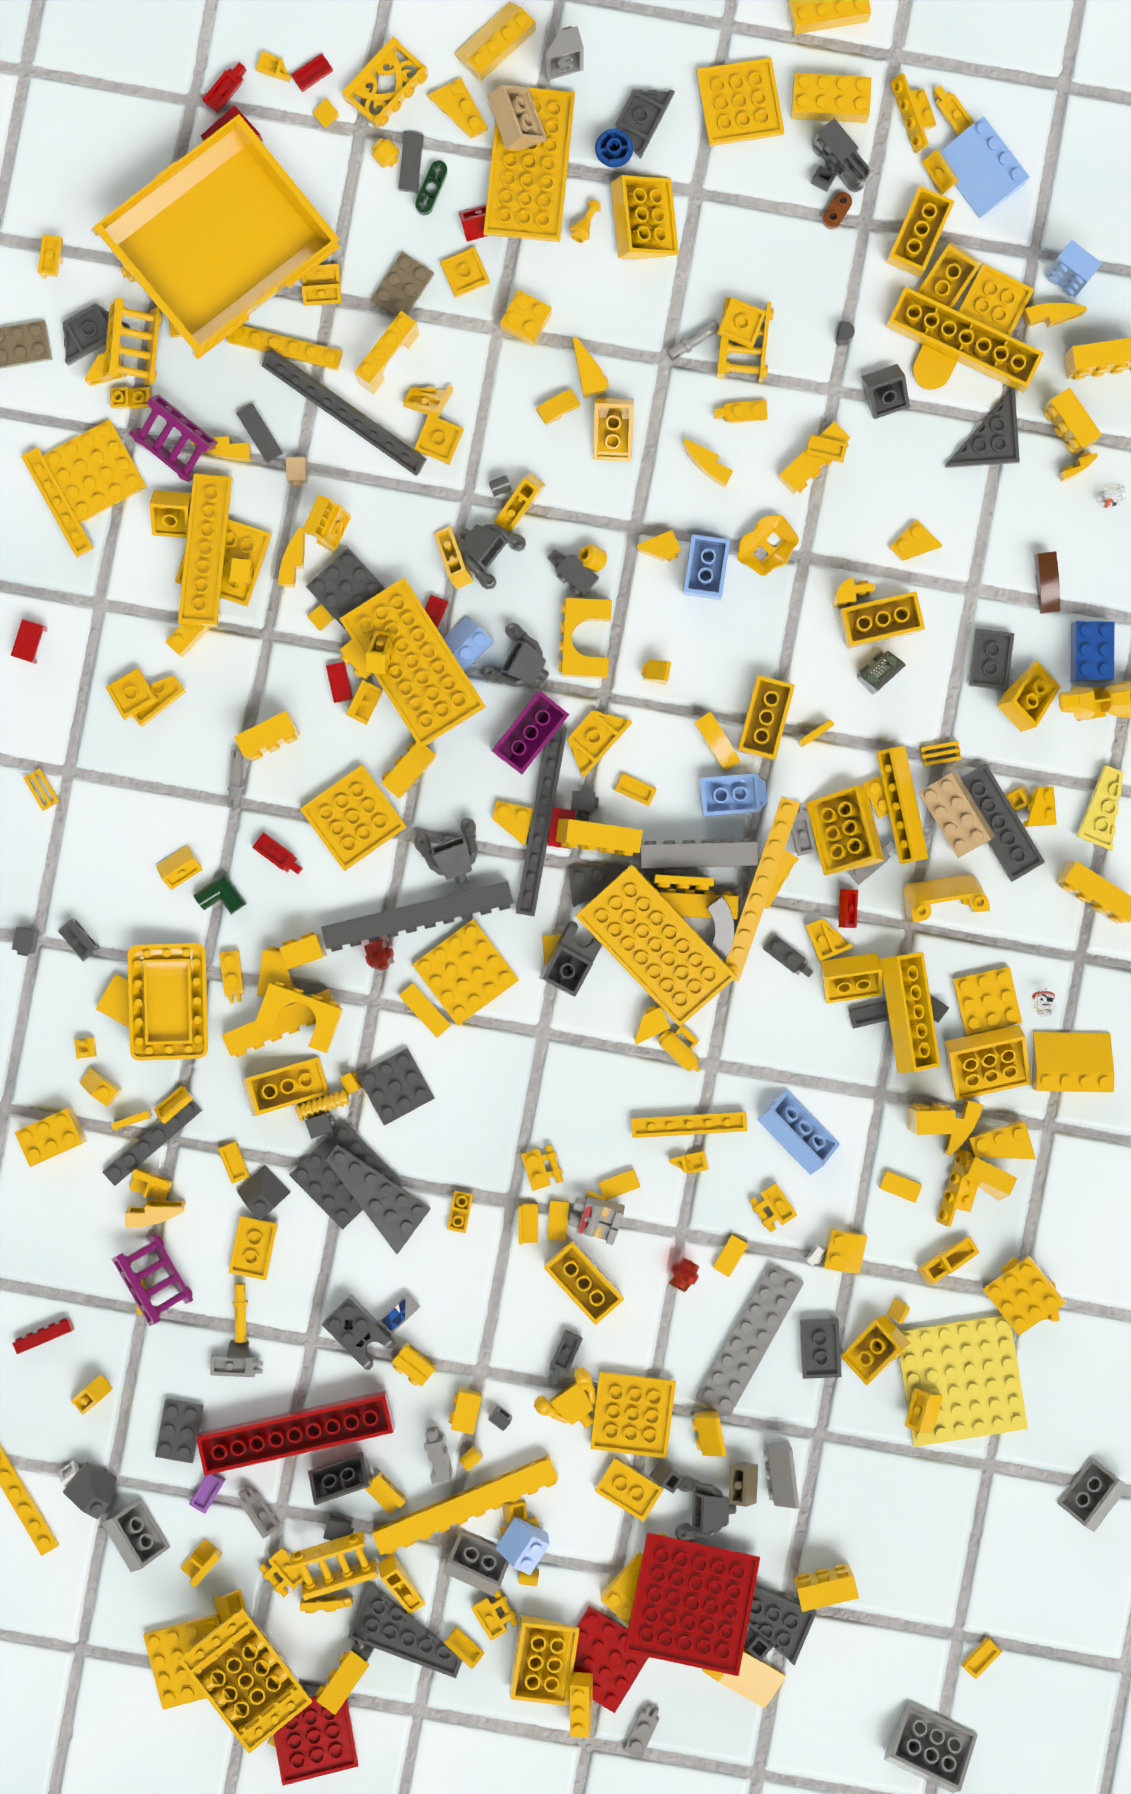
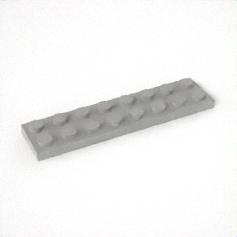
[696,1263,804,1417]

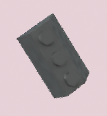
[308,1452,373,1505]

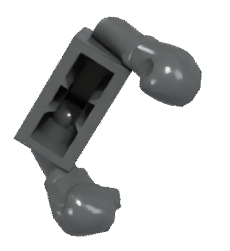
[460,524,526,590]
[482,623,549,687]
[414,818,478,884]
[675,1475,737,1541]

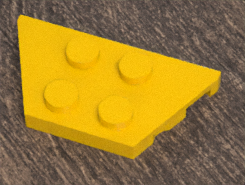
[567,710,633,778]

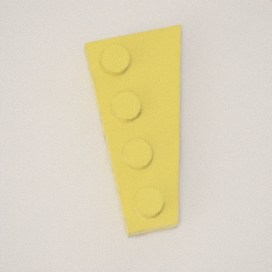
[1076,765,1124,851]

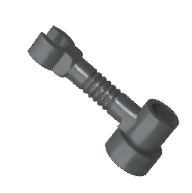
[351,1629,374,1662]

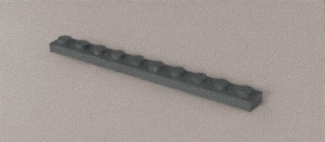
[261,348,427,476]
[516,726,568,917]

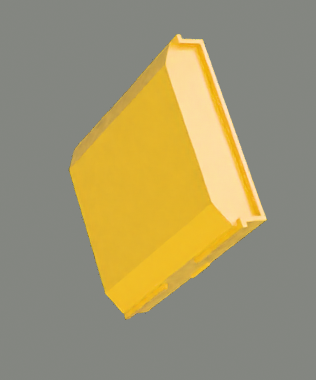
[91,114,340,360]

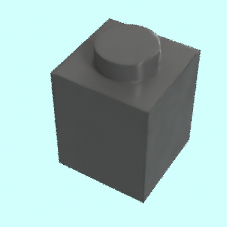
[571,790,599,813]
[11,927,39,956]
[305,1112,336,1139]
[649,1460,684,1493]
[323,1515,354,1541]

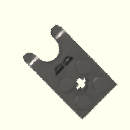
[812,118,870,192]
[538,921,602,997]
[321,1294,396,1370]

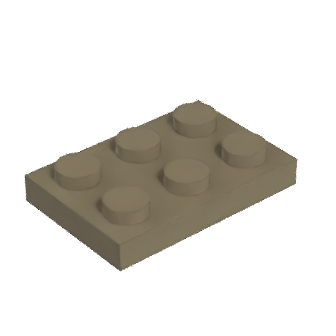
[371,252,434,317]
[0,320,53,369]

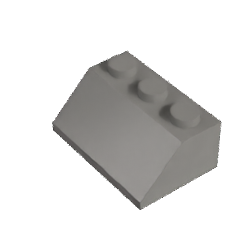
[545,26,584,81]
[763,1441,799,1509]
[1057,1457,1129,1532]
[102,1498,170,1572]
[442,1530,509,1597]

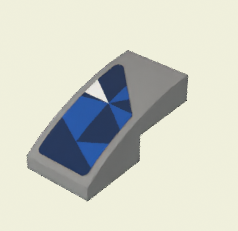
[378,1292,421,1335]

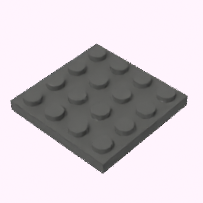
[289,1121,398,1230]

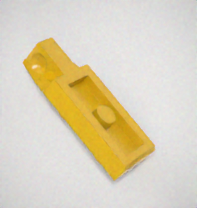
[932,85,974,136]
[714,400,768,424]

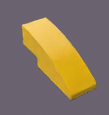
[1022,303,1087,328]
[191,436,252,462]
[682,438,733,488]
[278,527,306,587]
[694,711,740,772]
[943,1100,983,1156]
[125,1200,186,1228]
[917,1236,980,1285]

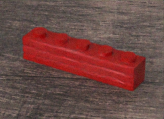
[12,1318,75,1354]

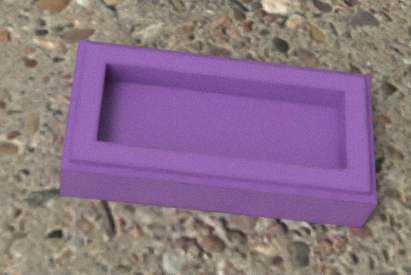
[189,1473,226,1514]

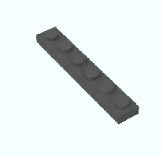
[102,1100,203,1186]

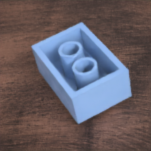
[1045,240,1102,297]
[683,534,730,600]

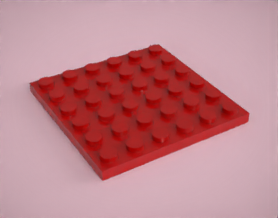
[624,1532,760,1676]

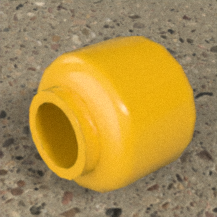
[371,138,400,168]
[579,544,607,572]

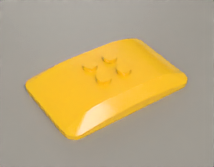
[127,943,208,1061]

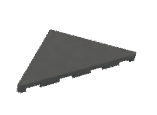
[945,389,1020,468]

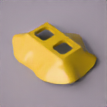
[737,514,799,576]

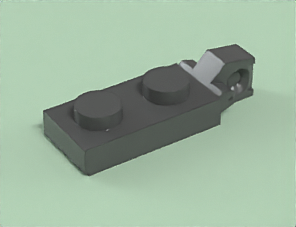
[763,935,814,977]
[549,1329,583,1384]

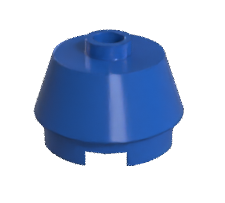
[595,129,633,167]

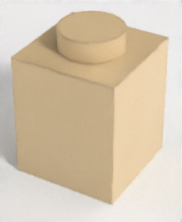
[286,457,308,487]

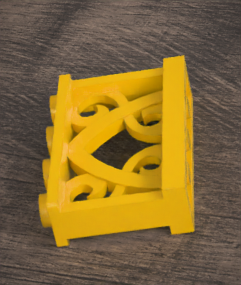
[341,36,428,129]

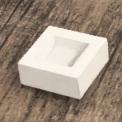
[805,1244,824,1266]
[59,1460,79,1488]

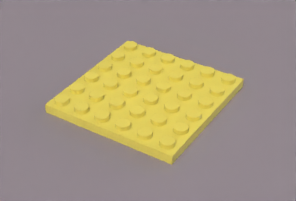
[899,1315,1028,1447]

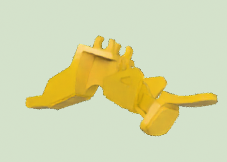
[1058,681,1131,721]

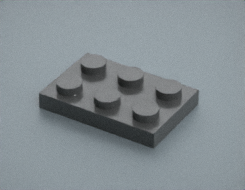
[968,628,1015,691]
[800,1318,842,1379]
[155,1398,204,1464]

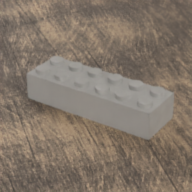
[640,838,758,869]

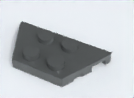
[615,90,675,159]
[63,303,131,366]

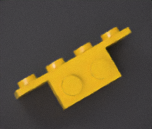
[890,73,937,153]
[936,1149,978,1227]

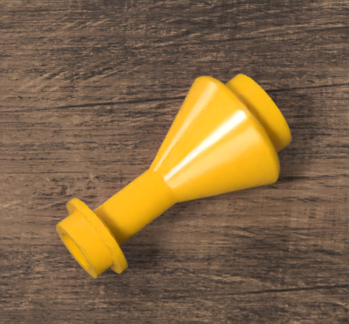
[569,199,601,243]

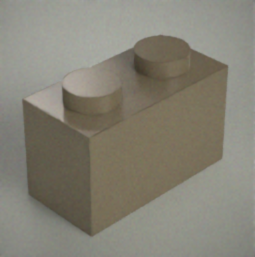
[728,1462,758,1507]

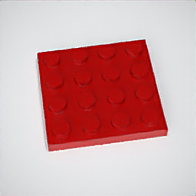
[572,1605,649,1713]
[273,1695,358,1786]

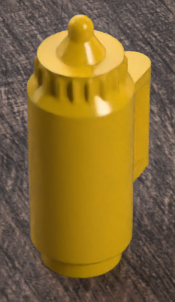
[657,1025,700,1072]

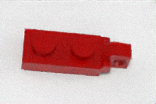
[202,62,247,114]
[252,832,303,875]

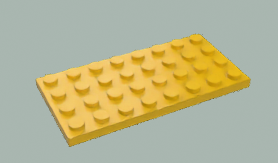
[484,85,575,243]
[339,577,486,749]
[575,864,737,1027]

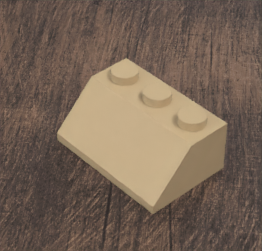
[487,84,547,150]

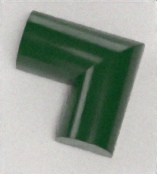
[193,873,247,915]

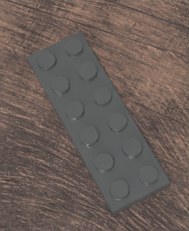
[961,764,1045,882]

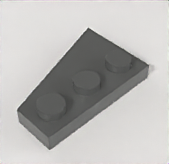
[569,863,626,907]

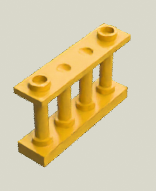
[716,297,774,383]
[103,298,162,387]
[289,1531,378,1600]

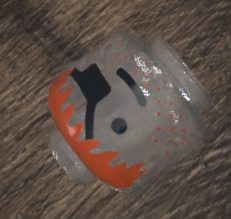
[1096,481,1126,508]
[1030,988,1056,1017]

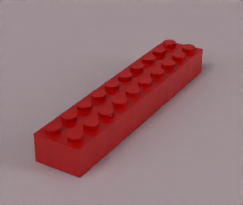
[196,1390,395,1476]

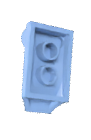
[699,773,768,816]

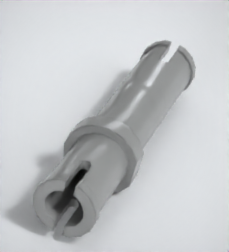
[666,320,719,361]
[227,750,243,808]

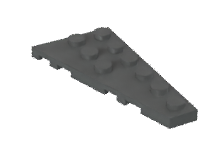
[348,1581,462,1678]
[748,1585,817,1666]

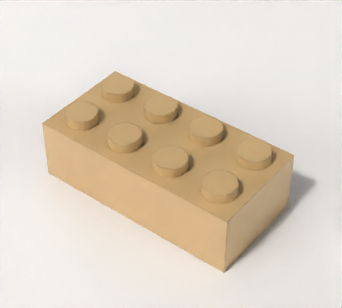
[919,770,995,858]

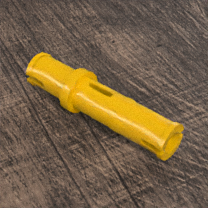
[232,1283,248,1343]

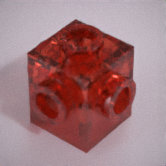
[364,939,394,971]
[669,1257,700,1292]

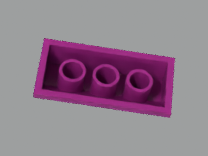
[491,690,570,775]

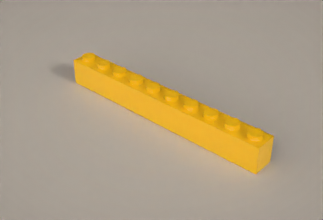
[372,1454,559,1555]

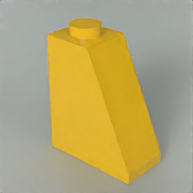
[257,946,295,996]
[963,1157,1017,1201]

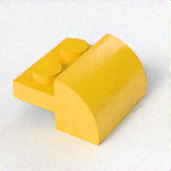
[832,578,875,608]

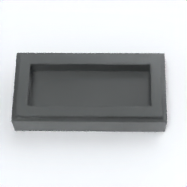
[848,1001,889,1029]

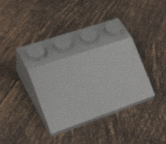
[883,1701,978,1793]

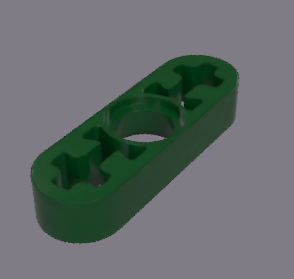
[415,160,448,216]

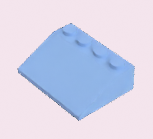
[940,116,1030,219]

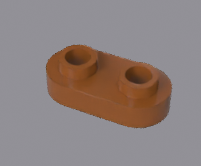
[822,192,852,229]

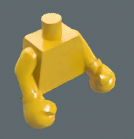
[534,1367,596,1428]

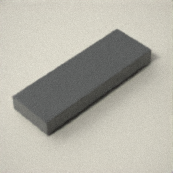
[399,132,424,193]
[236,404,283,463]

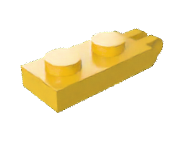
[219,950,244,1003]
[300,1595,353,1614]

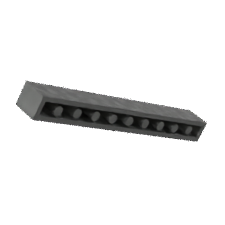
[321,881,514,952]

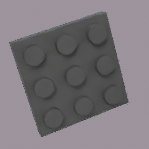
[306,548,385,629]
[357,1048,435,1126]

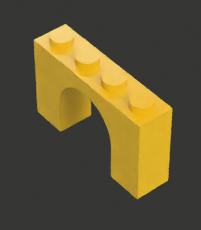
[354,311,420,395]
[558,598,612,679]
[253,981,344,1053]

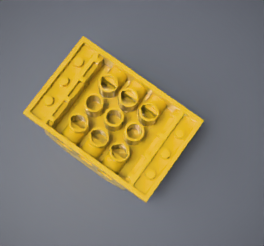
[178,1608,312,1754]

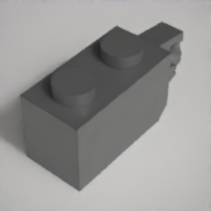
[547,549,599,597]

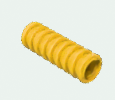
[295,1089,350,1121]

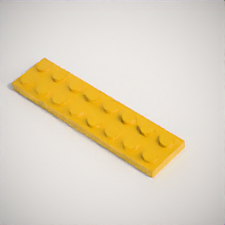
[178,474,233,627]

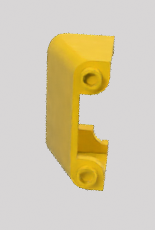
[902,874,990,922]

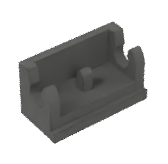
[58,919,100,962]

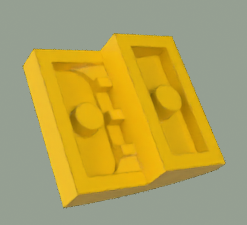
[302,264,342,306]
[96,974,129,1028]

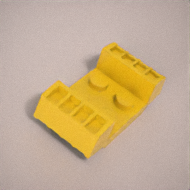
[302,494,351,553]

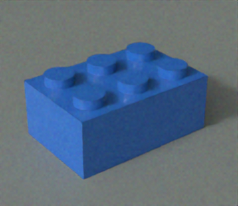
[1070,621,1115,682]

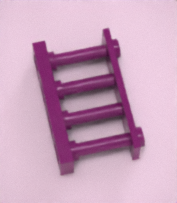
[129,394,218,482]
[111,1233,193,1326]

